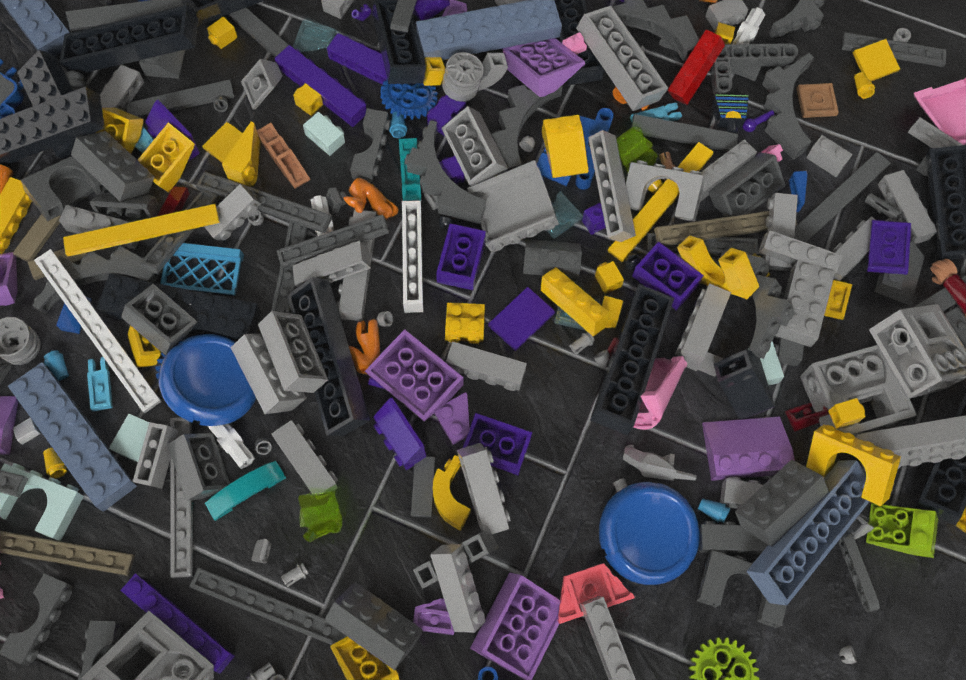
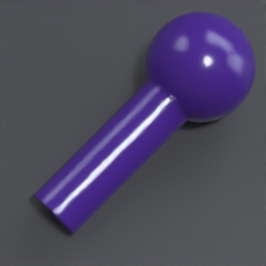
[743,110,775,132]

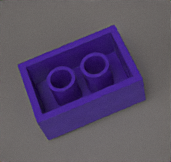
[436,224,486,290]
[632,242,704,310]
[463,413,532,475]

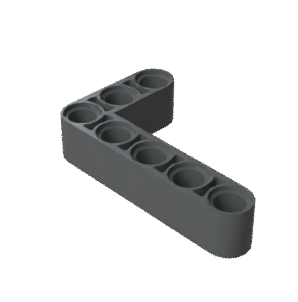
[711,44,798,95]

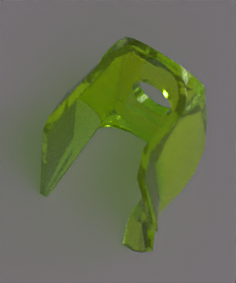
[616,127,658,173]
[298,490,342,542]

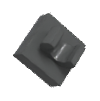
[326,187,347,214]

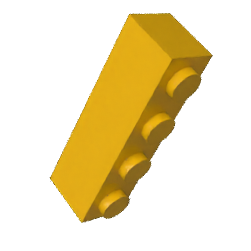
[0,177,32,254]
[541,267,609,336]

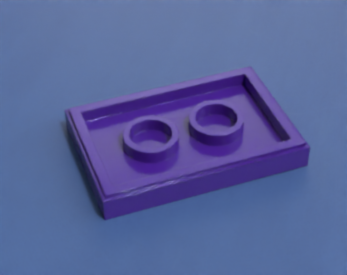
[867,220,911,275]
[488,287,555,351]

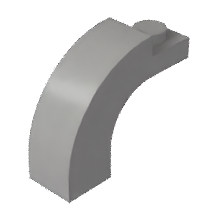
[478,53,508,91]

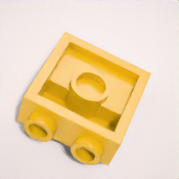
[445,303,485,344]

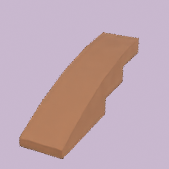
[257,123,310,189]

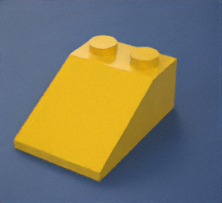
[96,107,144,154]
[542,115,588,178]
[138,122,195,193]
[222,122,260,187]
[330,636,399,680]

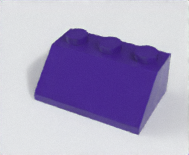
[145,100,200,162]
[373,398,426,470]

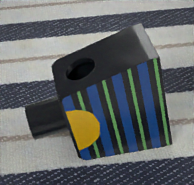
[711,94,749,134]

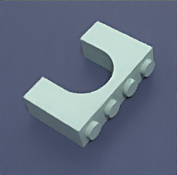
[0,463,84,541]

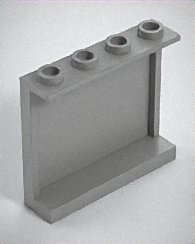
[467,160,559,252]

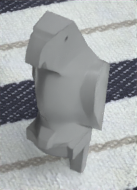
[623,445,697,481]

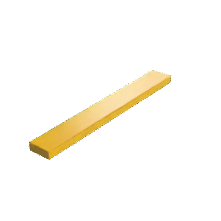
[608,142,713,262]
[63,204,220,256]

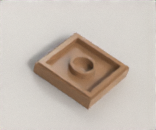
[796,83,839,118]

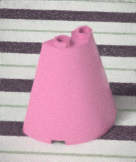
[913,77,966,145]
[634,356,687,430]

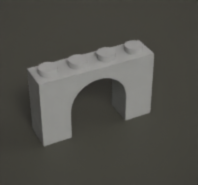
[626,161,706,222]

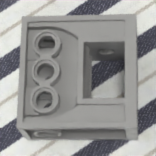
[869,304,966,399]
[800,345,917,437]
[82,611,214,680]

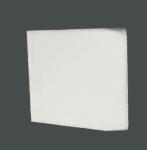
[13,417,40,445]

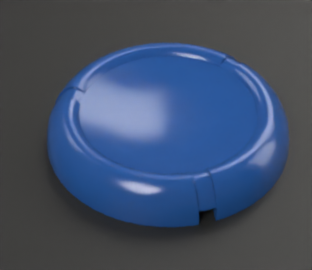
[159,334,256,426]
[599,482,700,585]

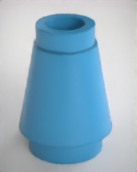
[389,112,407,138]
[43,350,69,381]
[698,499,730,523]

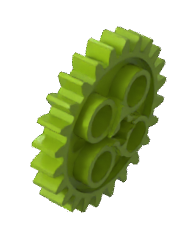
[688,638,759,680]

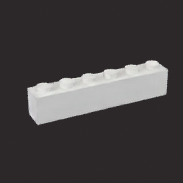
[402,201,423,313]

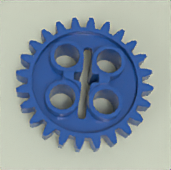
[380,80,438,120]

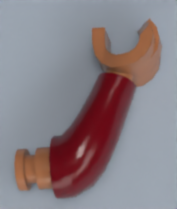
[930,259,966,317]

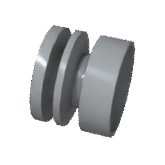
[442,52,483,102]
[0,317,41,365]

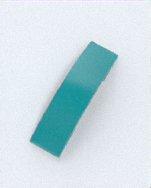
[399,138,421,201]
[205,461,286,521]

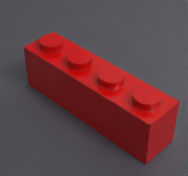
[668,30,725,105]

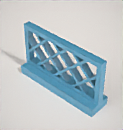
[161,243,244,296]

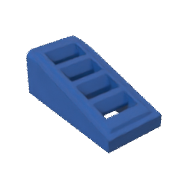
[789,171,808,212]

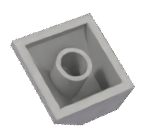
[241,59,282,109]

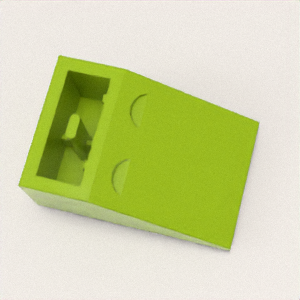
[866,503,938,558]

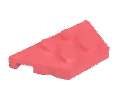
[557,563,635,624]

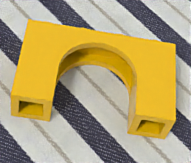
[677,235,759,299]
[806,424,901,506]

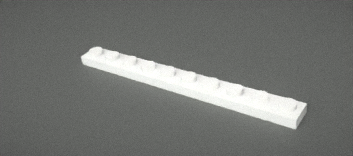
[34,249,161,413]

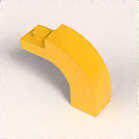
[433,455,471,531]

